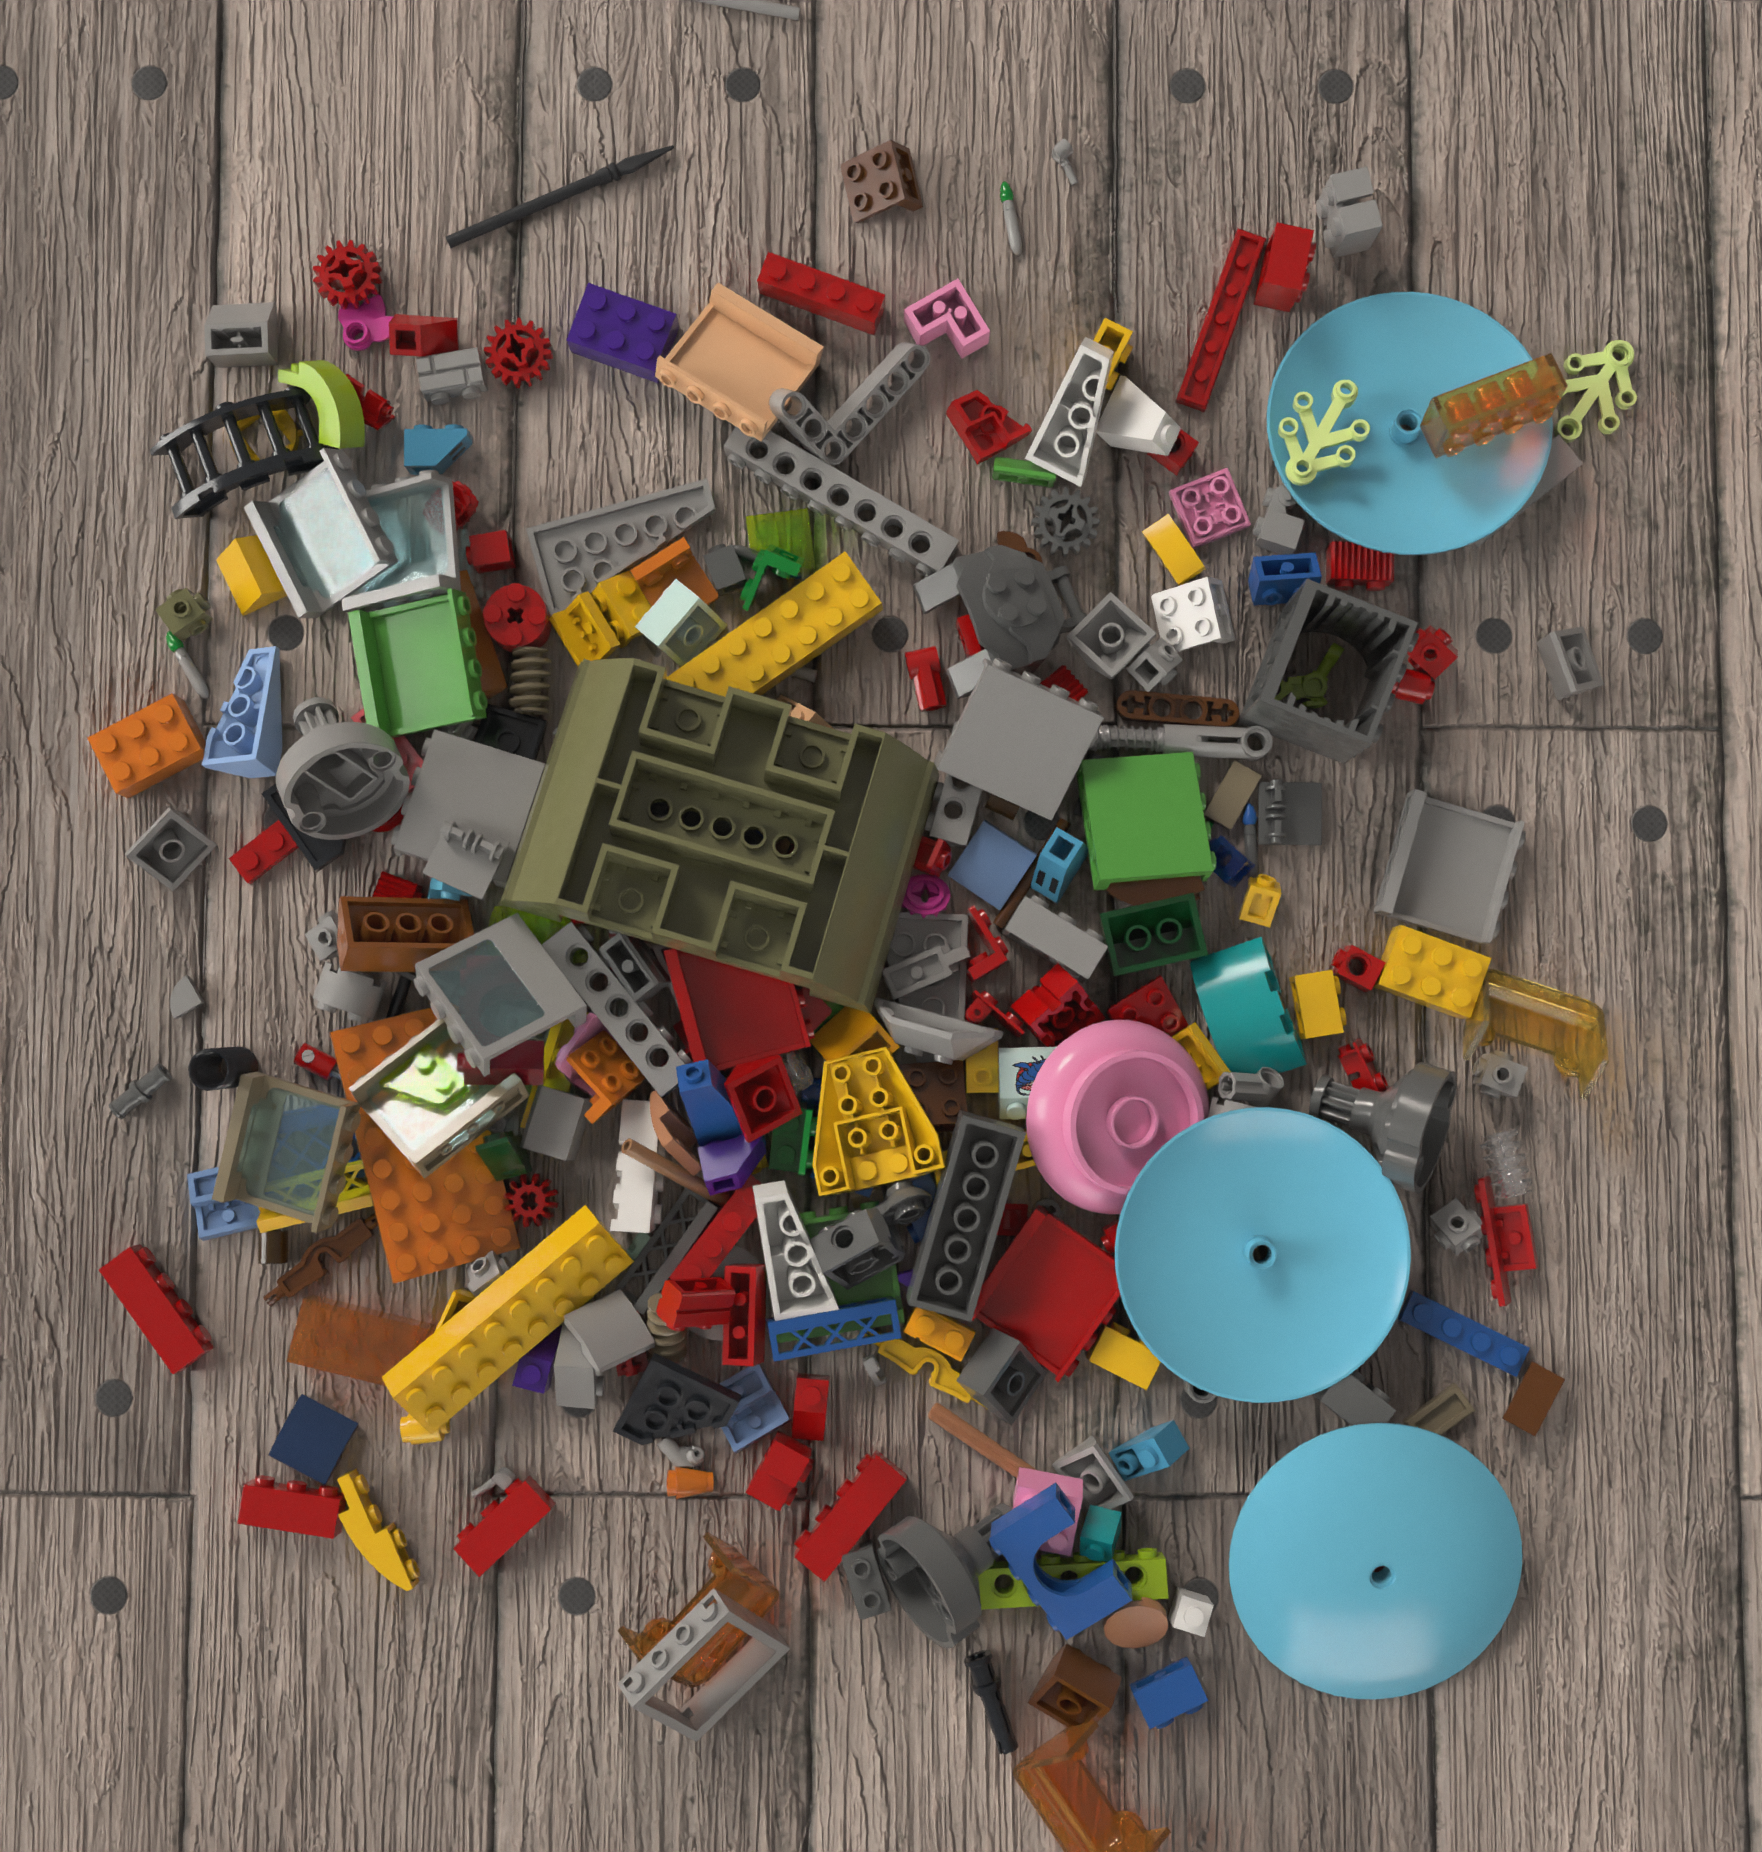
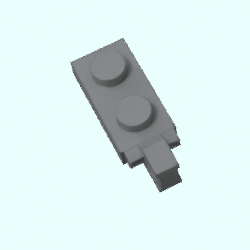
[882,944,971,1000]

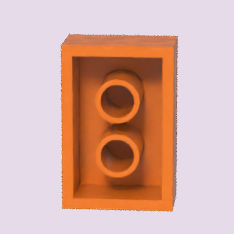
[87,693,206,798]

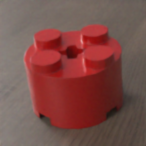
[483,583,552,652]

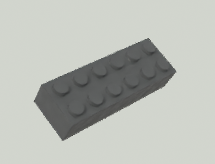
[906,1110,1026,1322]

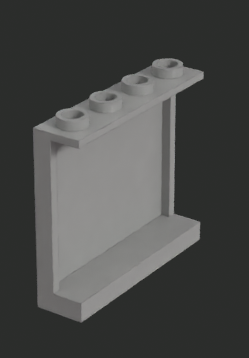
[934,658,1104,820]
[391,729,545,888]
[1373,789,1526,945]

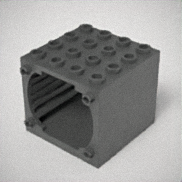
[1238,579,1419,764]

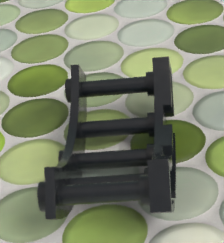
[150,386,339,519]

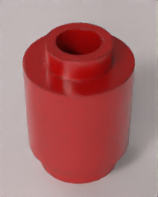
[1391,668,1435,705]

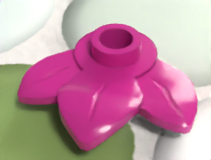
[338,295,393,351]

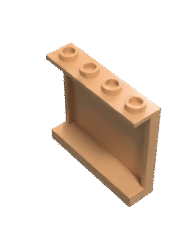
[655,283,824,442]

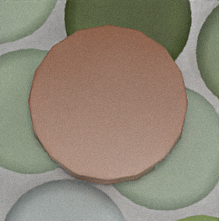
[1103,1597,1169,1649]

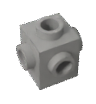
[1127,637,1183,692]
[305,910,338,961]
[1472,1050,1528,1099]
[1430,1198,1483,1256]
[466,1250,513,1297]

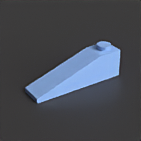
[202,646,282,778]

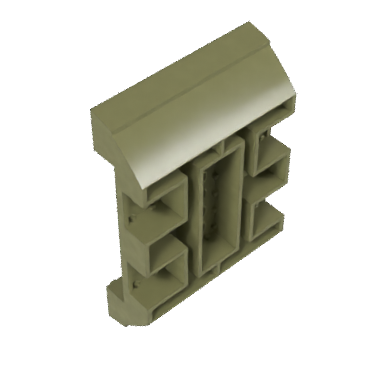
[499,658,940,1014]

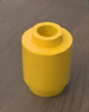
[400,1413,450,1445]

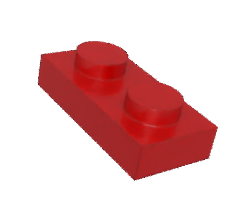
[228,820,299,884]

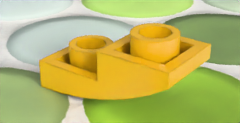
[1142,514,1205,586]

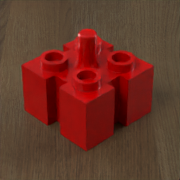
[1010,963,1105,1047]

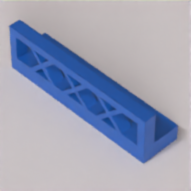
[765,1296,902,1362]

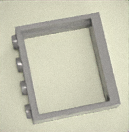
[617,1588,790,1742]

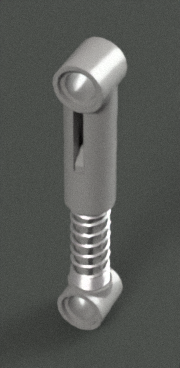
[1087,724,1273,761]

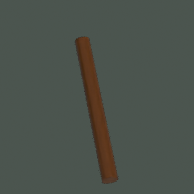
[993,818,1071,930]

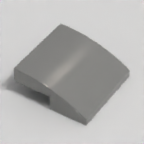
[564,1289,655,1374]

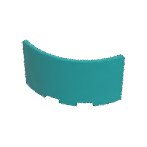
[1190,937,1307,1074]

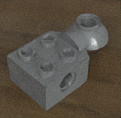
[809,1181,933,1290]

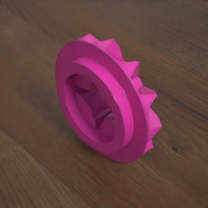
[902,874,950,919]

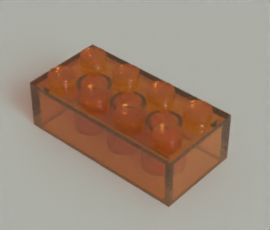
[1420,353,1568,458]
[286,1294,436,1386]

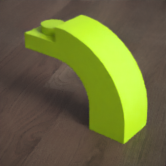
[278,360,365,449]

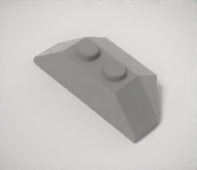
[874,997,1004,1065]

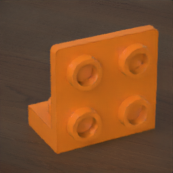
[630,537,719,606]
[566,1031,646,1124]

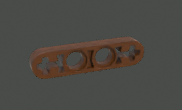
[1115,690,1239,727]

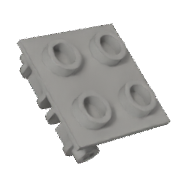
[423,816,510,900]

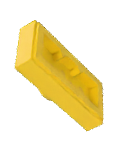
[1172,1022,1231,1090]

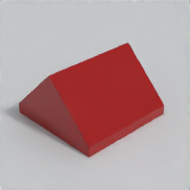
[724,1055,803,1143]

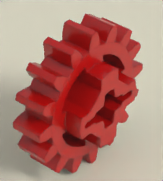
[313,240,383,310]
[483,318,553,388]

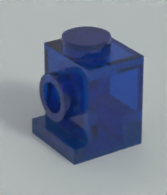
[1209,835,1256,888]

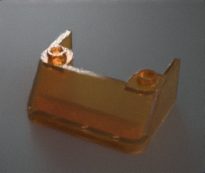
[618,1532,779,1688]
[1013,1721,1171,1852]

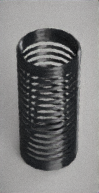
[188,1046,258,1091]

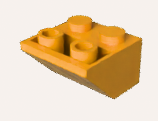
[809,1006,900,1061]

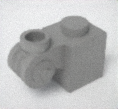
[1252,484,1305,555]

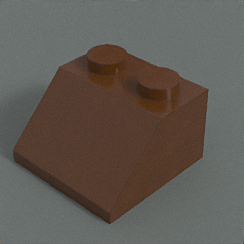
[1028,1643,1122,1736]

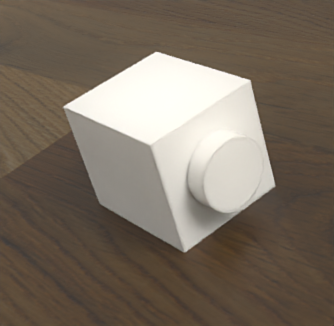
[1168,1587,1214,1637]

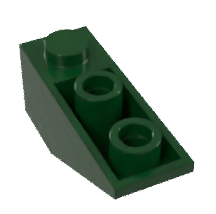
[475,1131,533,1181]

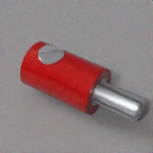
[294,1043,341,1081]

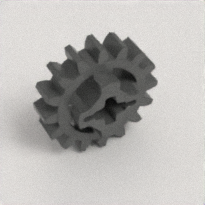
[1031,487,1100,558]

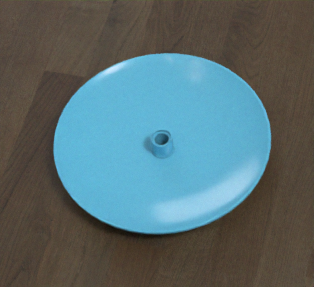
[1266,292,1553,555]
[1115,1107,1411,1403]
[1228,1423,1522,1699]

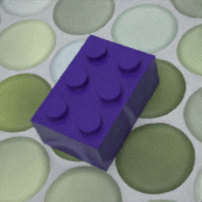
[566,283,680,383]

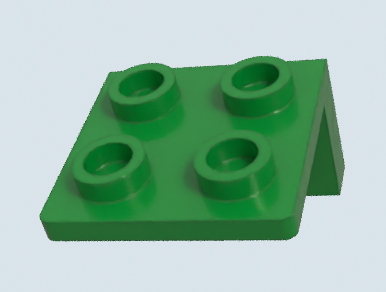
[740,544,805,611]
[768,1108,818,1175]

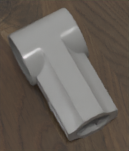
[1218,1067,1284,1107]

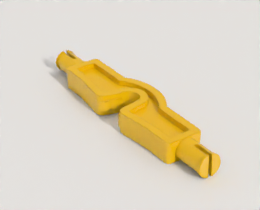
[863,1329,988,1410]

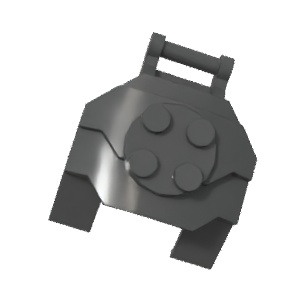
[913,545,1087,699]

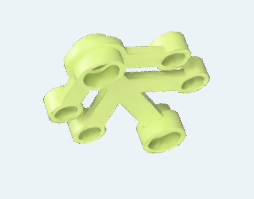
[1547,340,1637,443]
[1278,380,1370,486]

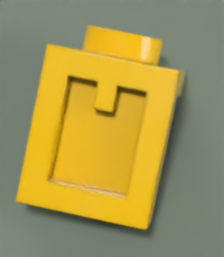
[1239,874,1282,928]

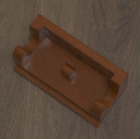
[1502,1361,1565,1436]

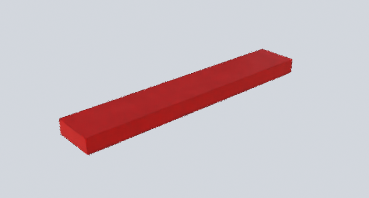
[1175,228,1267,412]

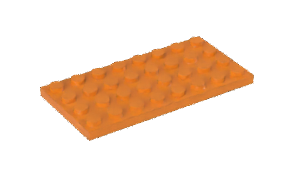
[329,1005,520,1284]

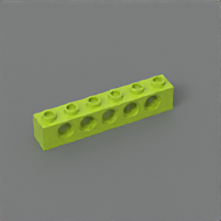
[978,1548,1168,1610]

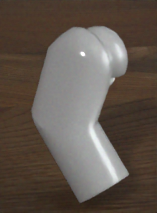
[657,1436,705,1467]

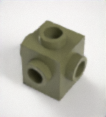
[155,587,213,641]

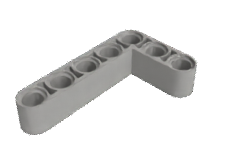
[769,342,931,465]

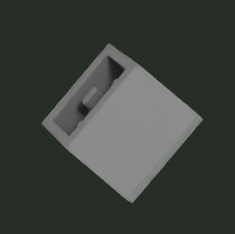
[204,302,278,368]

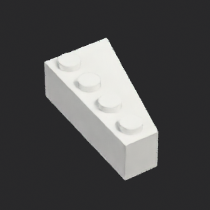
[1025,337,1114,487]
[610,1099,667,1233]
[753,1180,839,1321]

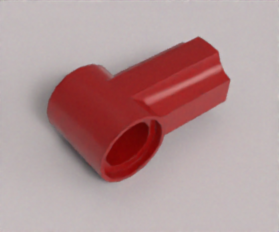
[905,646,947,712]

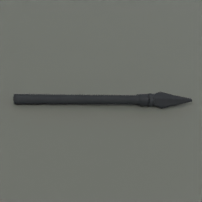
[446,145,674,248]

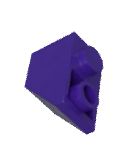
[698,1134,767,1196]

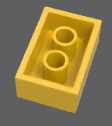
[1374,925,1492,1019]

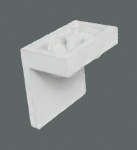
[1151,577,1235,652]

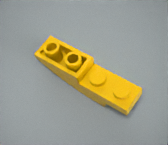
[337,1468,420,1591]

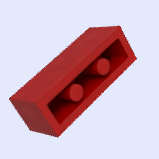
[722,1263,767,1366]
[237,1475,346,1539]
[453,1475,556,1577]

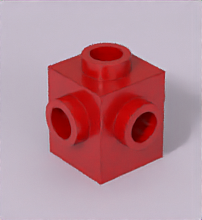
[1407,625,1458,680]

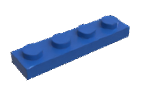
[1398,1290,1530,1377]

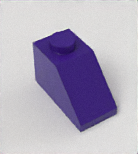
[512,1325,562,1394]

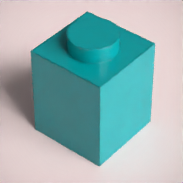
[1080,1504,1122,1562]

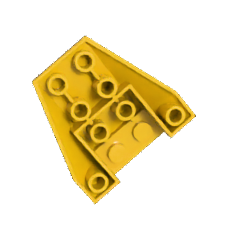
[812,1047,946,1197]

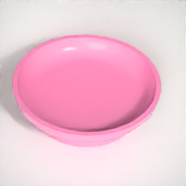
[1026,1020,1210,1214]

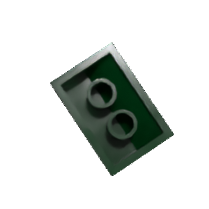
[1099,892,1208,978]

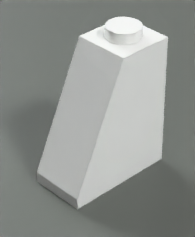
[1096,376,1181,456]

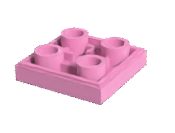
[1169,467,1251,549]

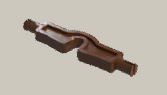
[263,1213,378,1307]

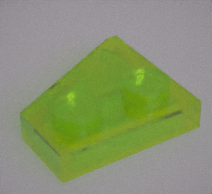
[746,508,816,570]
[378,1043,469,1110]

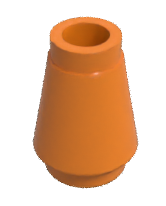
[667,1466,714,1499]

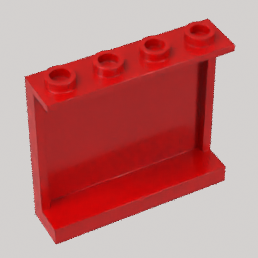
[663,948,815,1071]
[972,1204,1121,1382]

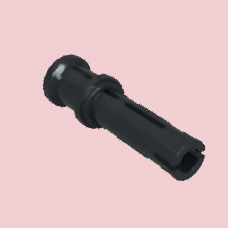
[964,1650,1019,1754]

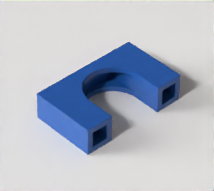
[989,1483,1132,1640]

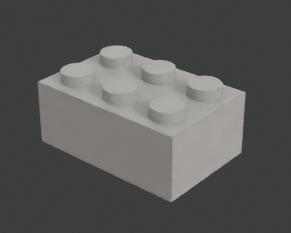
[1001,895,1108,983]

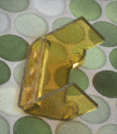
[1463,969,1609,1100]

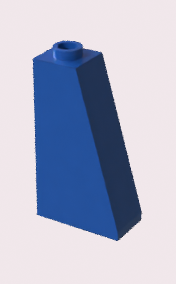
[676,1059,766,1147]

